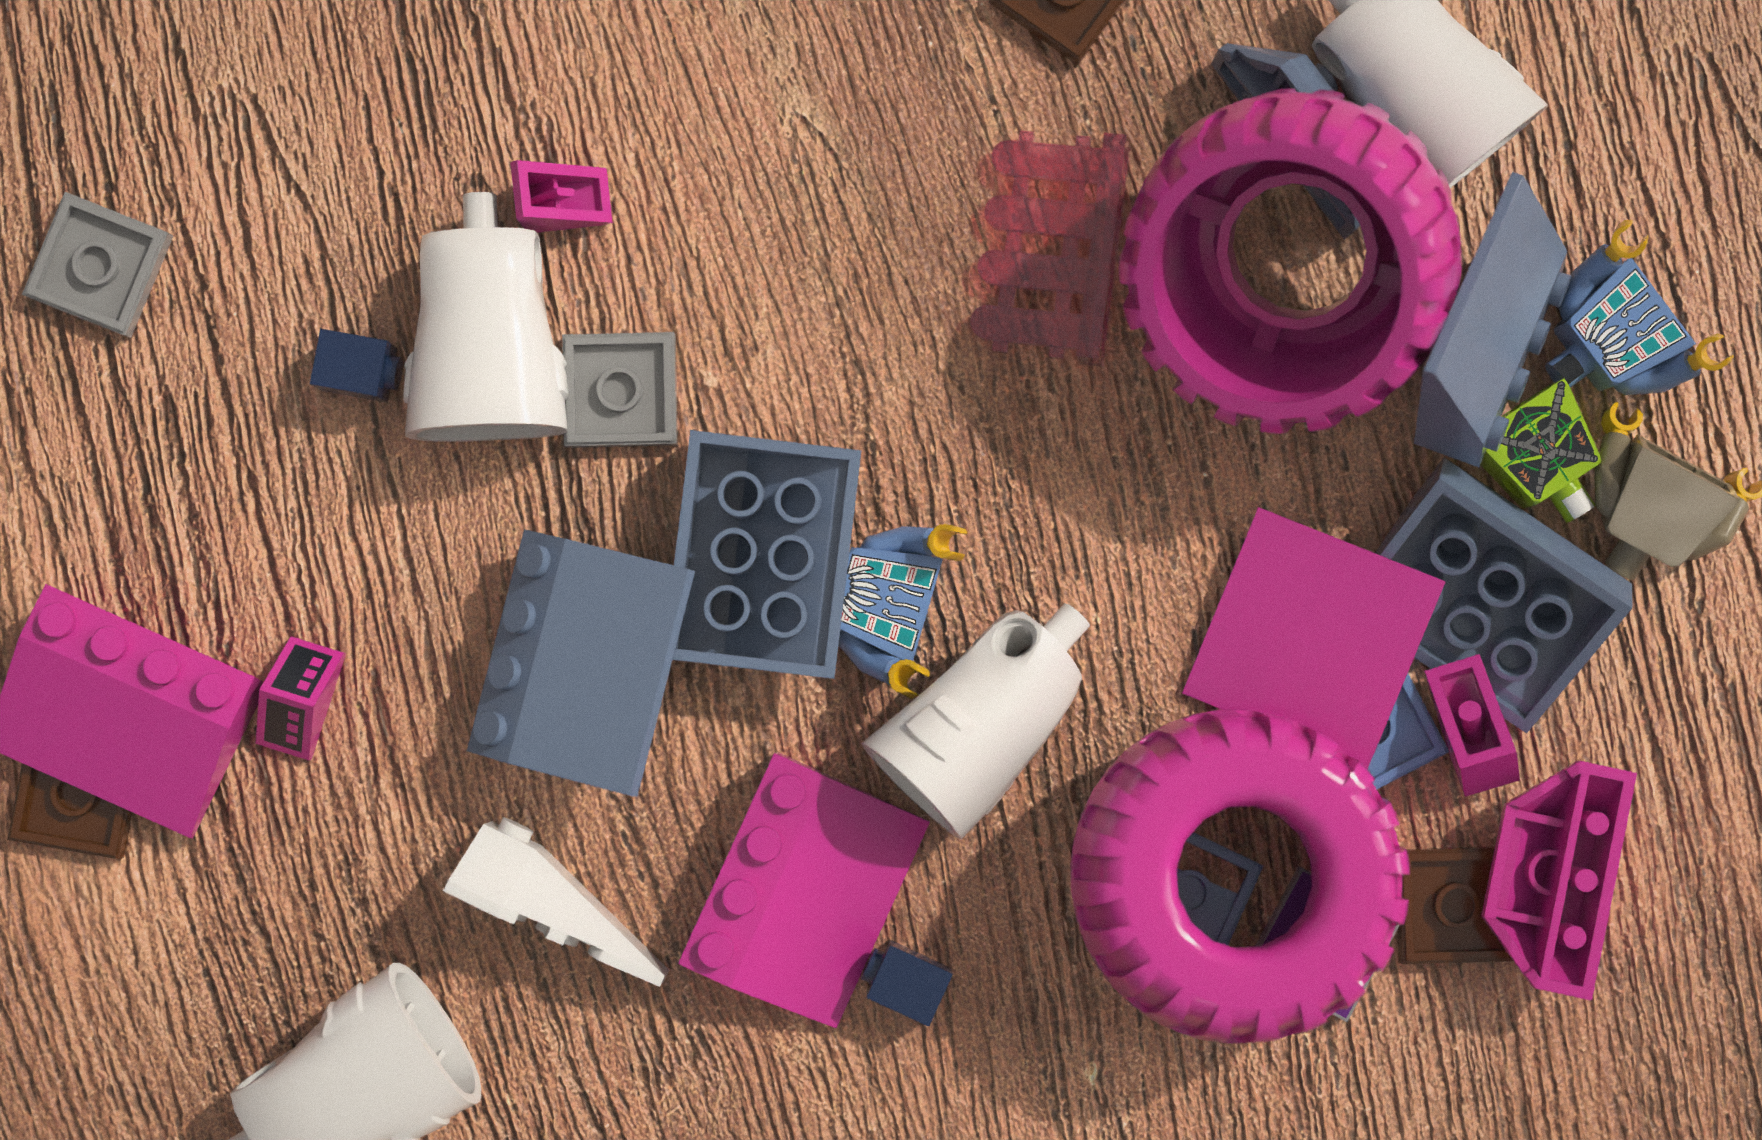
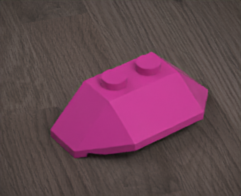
[1481,760,1637,1001]

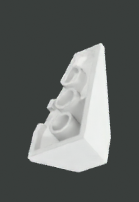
[443,817,669,987]

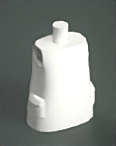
[1311,0,1548,188]
[403,192,569,442]
[861,603,1090,840]
[228,963,481,1140]

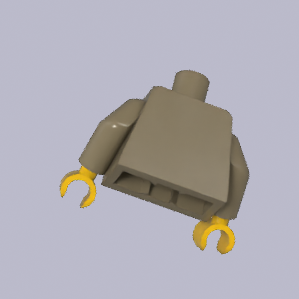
[1595,402,1762,580]

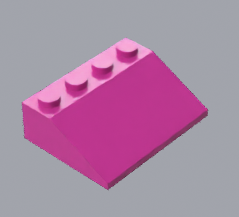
[0,584,263,839]
[678,752,930,1028]

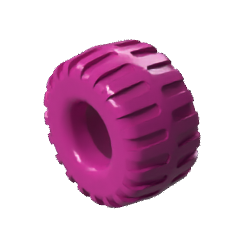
[1118,88,1461,434]
[1070,709,1410,1044]

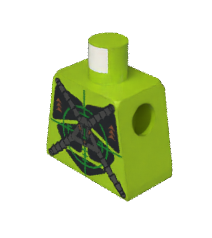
[1480,378,1601,523]

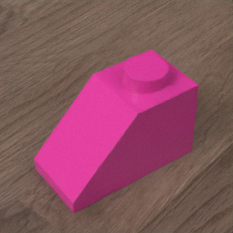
[1424,654,1520,797]

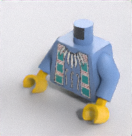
[1545,220,1734,395]
[838,524,967,699]

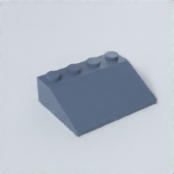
[1414,172,1572,467]
[673,430,862,679]
[1375,457,1633,733]
[467,529,695,797]

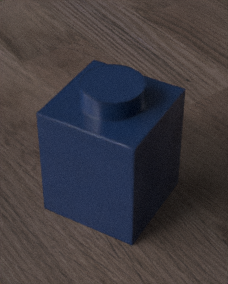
[310,328,403,403]
[861,940,953,1027]

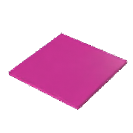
[1182,507,1446,769]

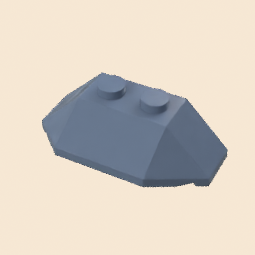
[1211,43,1360,240]

